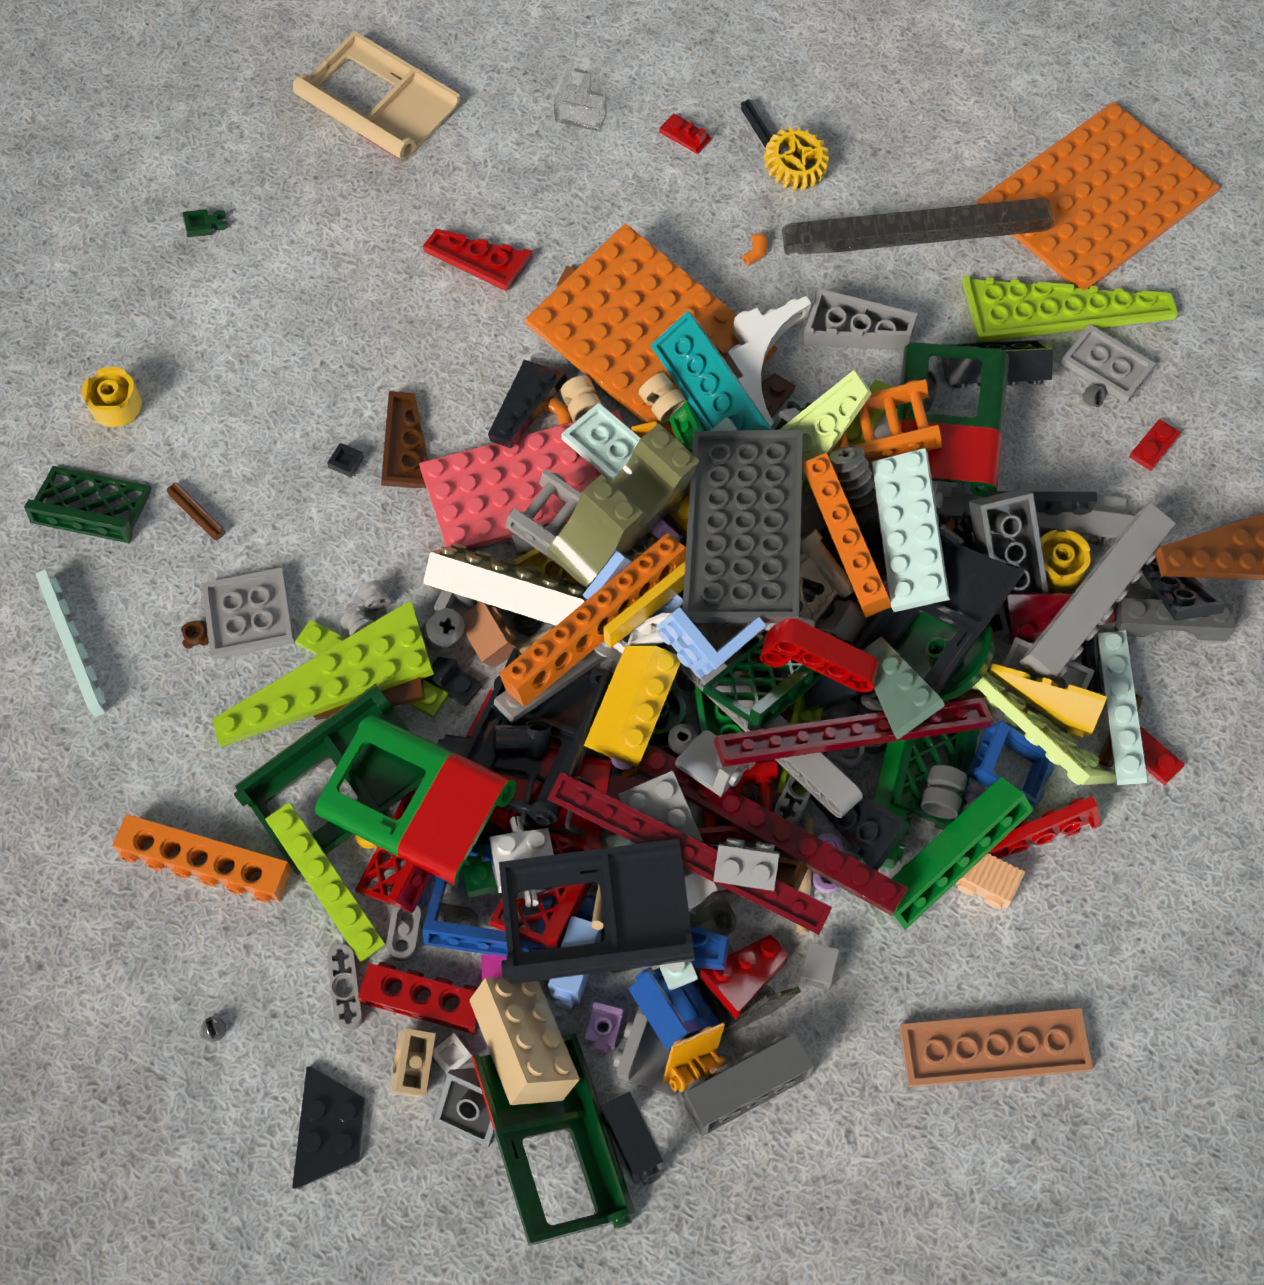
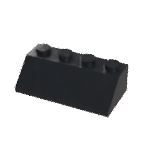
[942,340,1053,388]

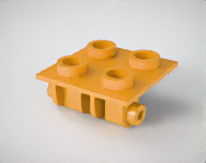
[662,1023,727,1092]

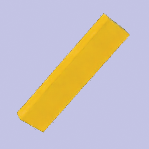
[603,562,685,648]

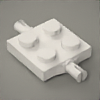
[490,816,554,907]

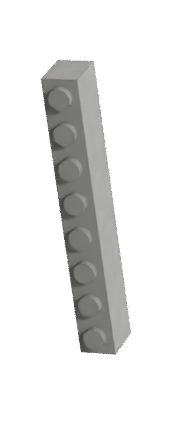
[1019,502,1176,680]

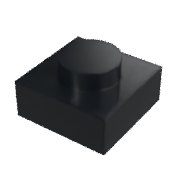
[327,443,364,477]

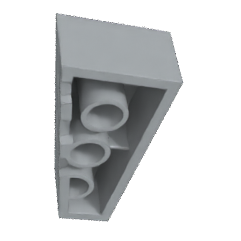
[803,288,917,350]

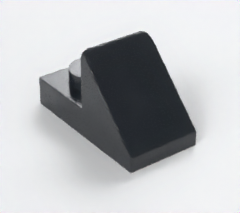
[423,657,482,707]

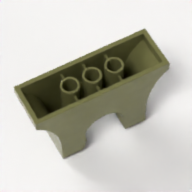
[547,423,699,590]

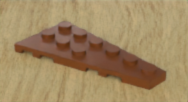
[1155,513,1264,580]

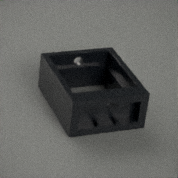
[601,1091,663,1186]

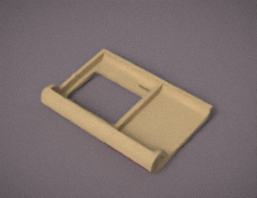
[293,31,460,162]

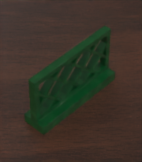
[24,466,152,544]
[703,636,825,731]
[890,729,980,830]

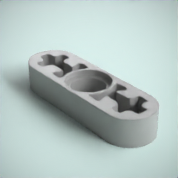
[327,944,363,1031]

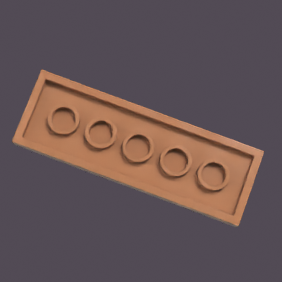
[899,1008,1093,1088]

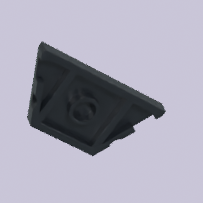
[292,1066,366,1190]

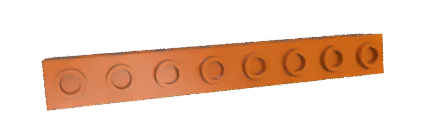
[499,533,686,708]

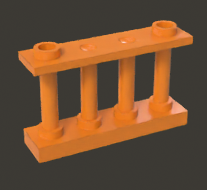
[831,379,942,473]

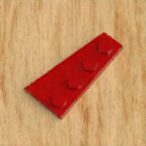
[423,229,533,292]

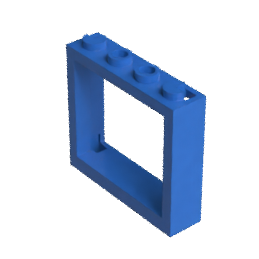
[423,843,556,957]

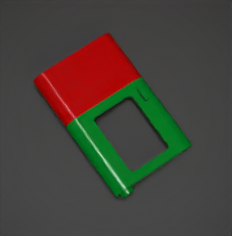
[315,714,516,886]

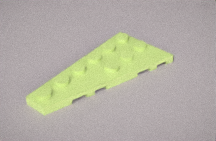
[779,370,872,492]
[972,671,1116,785]

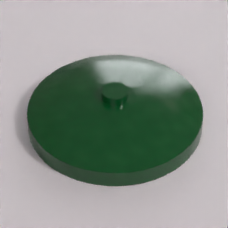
[893,613,995,702]

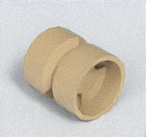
[638,372,686,423]
[560,376,603,422]

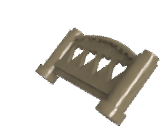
[694,528,854,678]

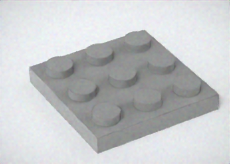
[202,567,294,659]

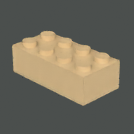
[470,977,580,1105]

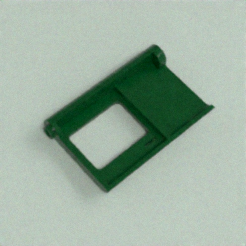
[234,684,426,876]

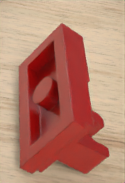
[659,113,712,154]

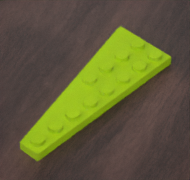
[962,276,1178,343]
[212,601,434,747]

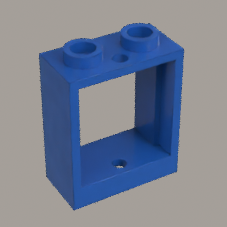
[967,721,1054,806]
[628,968,720,1051]

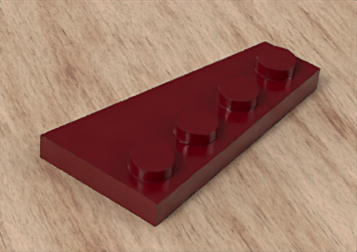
[1004,592,1116,645]

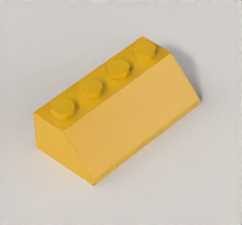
[584,646,681,768]

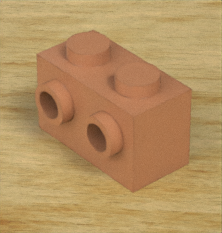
[461,602,519,668]

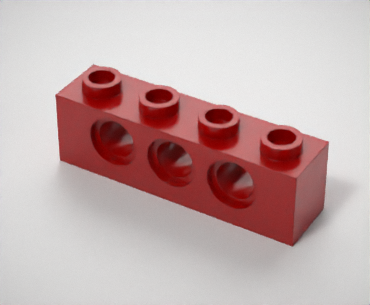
[358,962,479,1035]

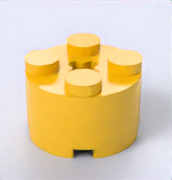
[82,366,142,427]
[1040,530,1091,593]

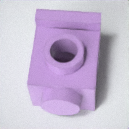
[585,1002,624,1053]

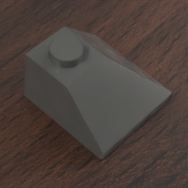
[433,1068,495,1147]

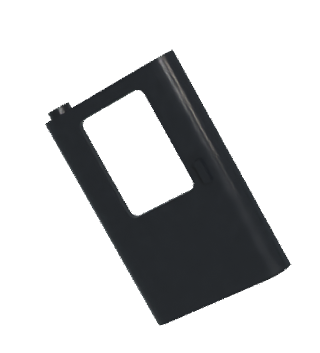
[853,528,1025,695]

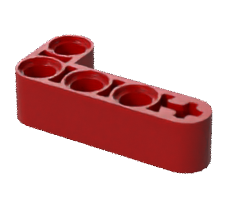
[760,618,879,692]

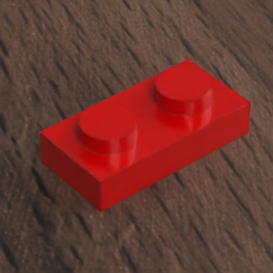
[1129,419,1181,471]
[1140,726,1185,786]

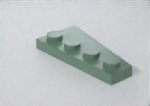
[862,637,945,740]

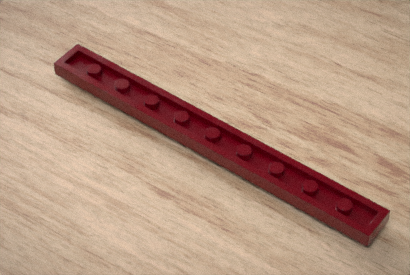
[714,698,994,767]
[637,745,908,916]
[548,772,832,935]

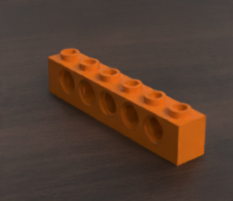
[802,452,891,618]
[112,814,292,903]

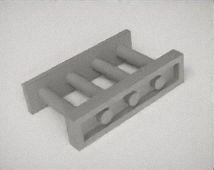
[505,469,581,566]

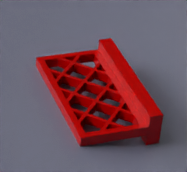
[355,791,432,913]
[490,828,604,949]

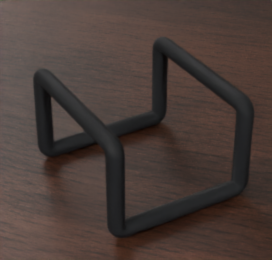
[521,773,595,836]

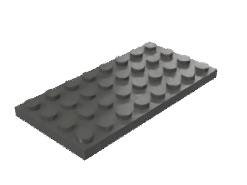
[682,430,803,623]

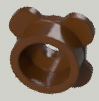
[181,621,209,649]

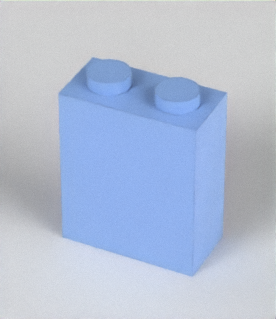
[548,916,602,1009]

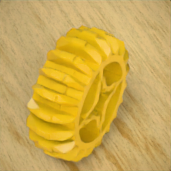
[764,126,829,191]

